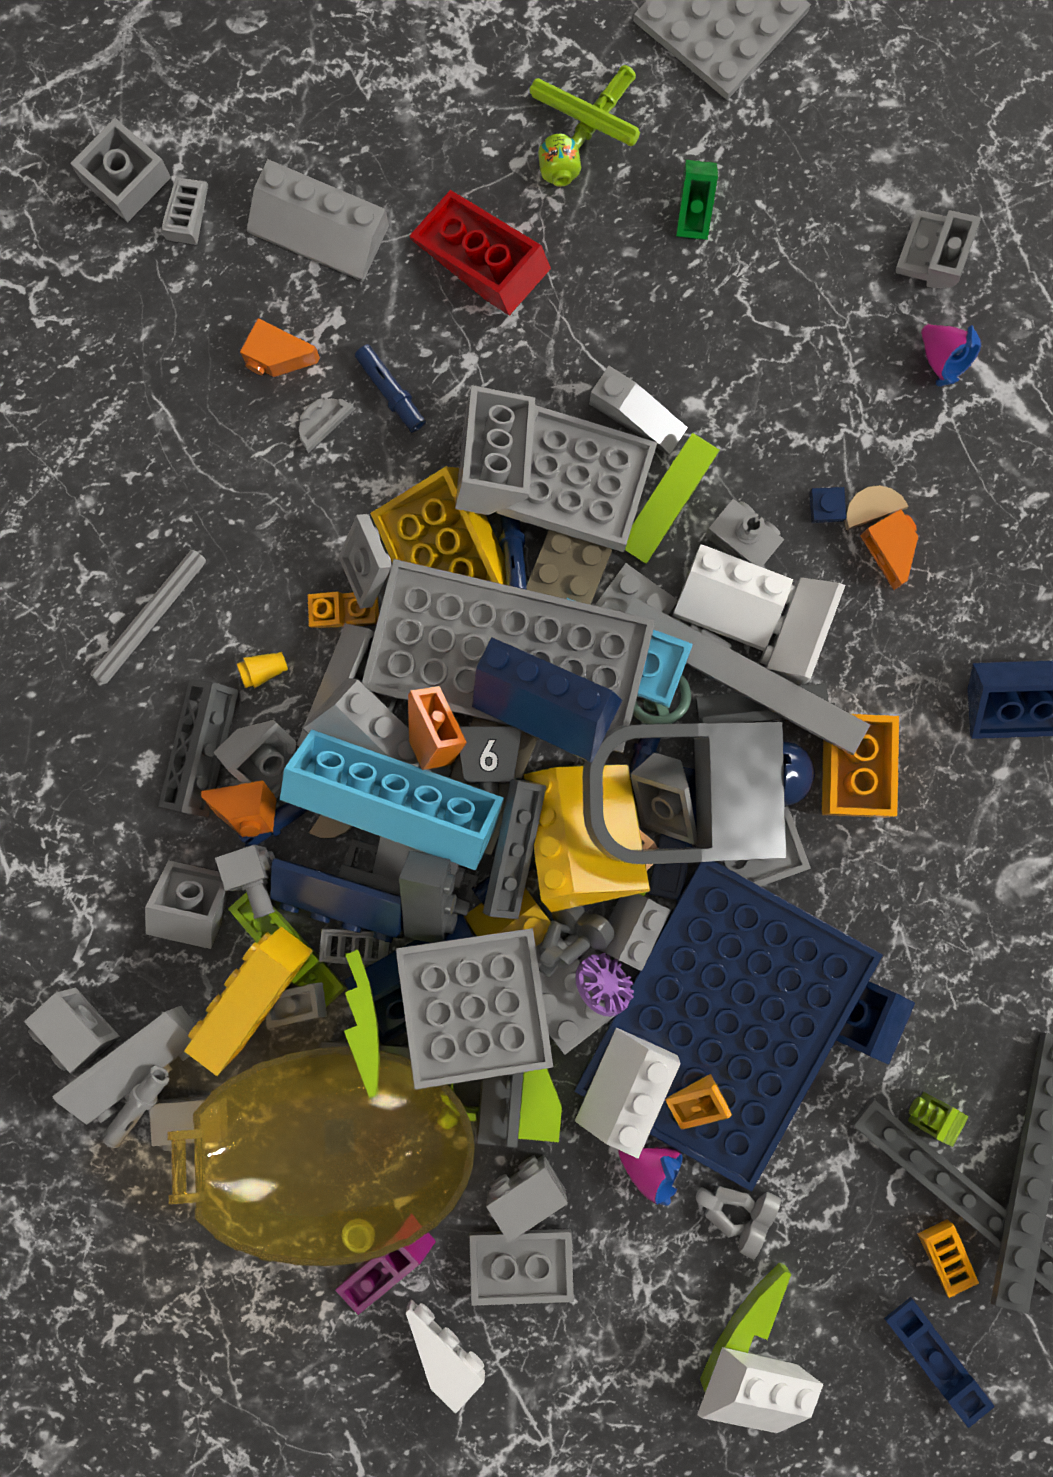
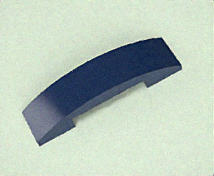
[884,1297,995,1428]

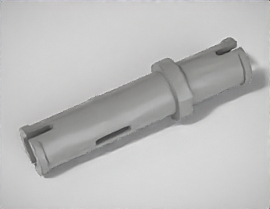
[103,1066,169,1148]

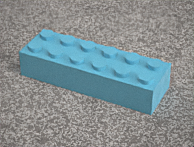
[280,729,504,870]

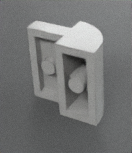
[896,210,981,288]

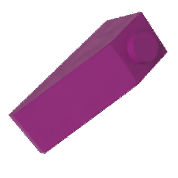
[335,1217,436,1315]

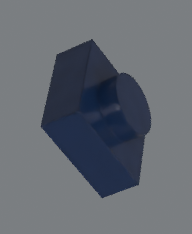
[810,487,846,523]

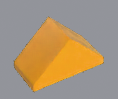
[665,1074,732,1130]

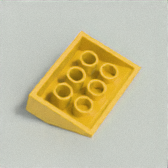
[370,466,507,585]
[523,765,650,912]

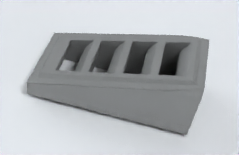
[161,177,208,245]
[319,927,390,965]

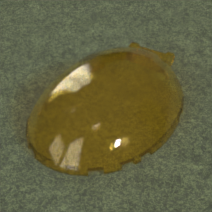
[167,1047,475,1266]

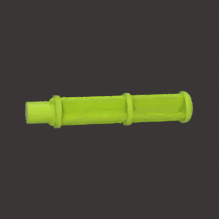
[571,65,636,148]

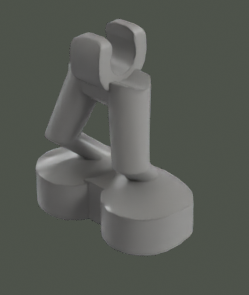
[696,1186,781,1260]

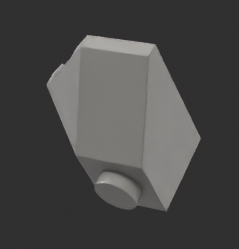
[213,720,296,798]

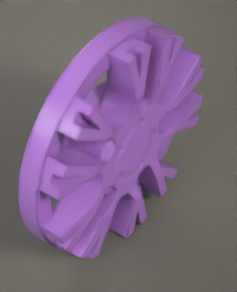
[576,953,634,1017]

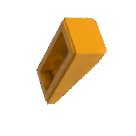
[917,1219,979,1298]

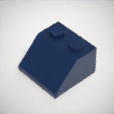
[836,981,915,1065]

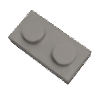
[266,983,327,1029]

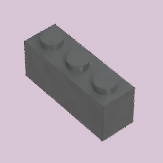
[399,851,457,943]

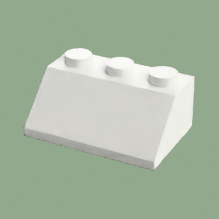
[672,544,793,651]
[760,578,845,686]
[575,1028,681,1158]
[697,1347,823,1433]

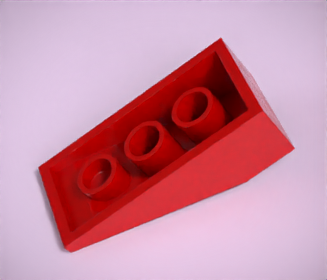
[409,190,551,316]

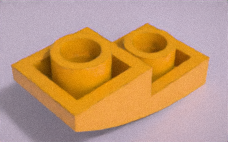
[307,591,379,628]

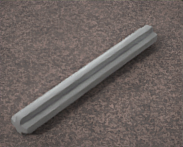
[91,550,206,684]

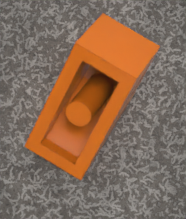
[240,318,320,377]
[860,509,918,590]
[408,686,467,770]
[201,780,277,837]

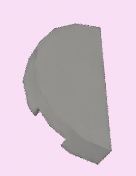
[299,398,354,453]

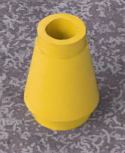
[236,652,288,689]

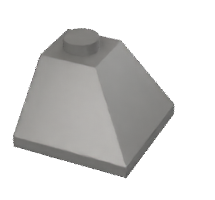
[631,753,697,845]

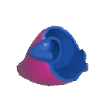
[921,324,981,386]
[618,1147,683,1206]

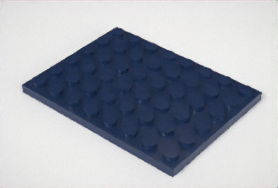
[574,861,883,1192]

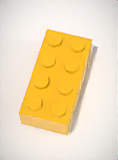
[184,926,313,1076]

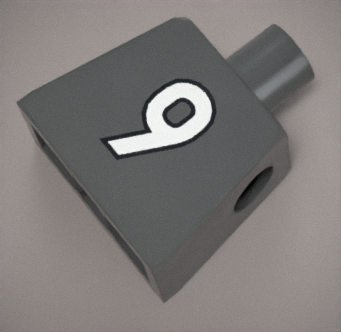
[460,727,522,796]

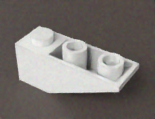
[406,1299,485,1414]

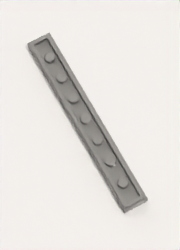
[625,597,870,755]

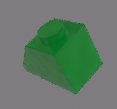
[676,159,718,240]

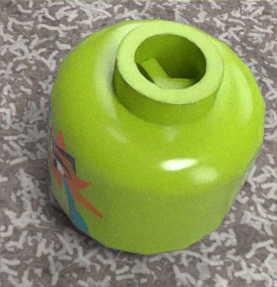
[538,134,581,187]

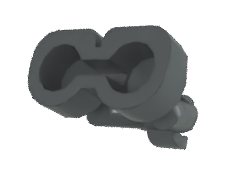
[539,906,614,977]

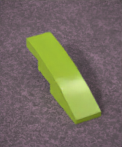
[625,433,720,564]
[228,892,347,1007]
[344,950,380,1099]
[700,1263,791,1392]

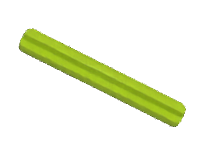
[529,78,640,146]

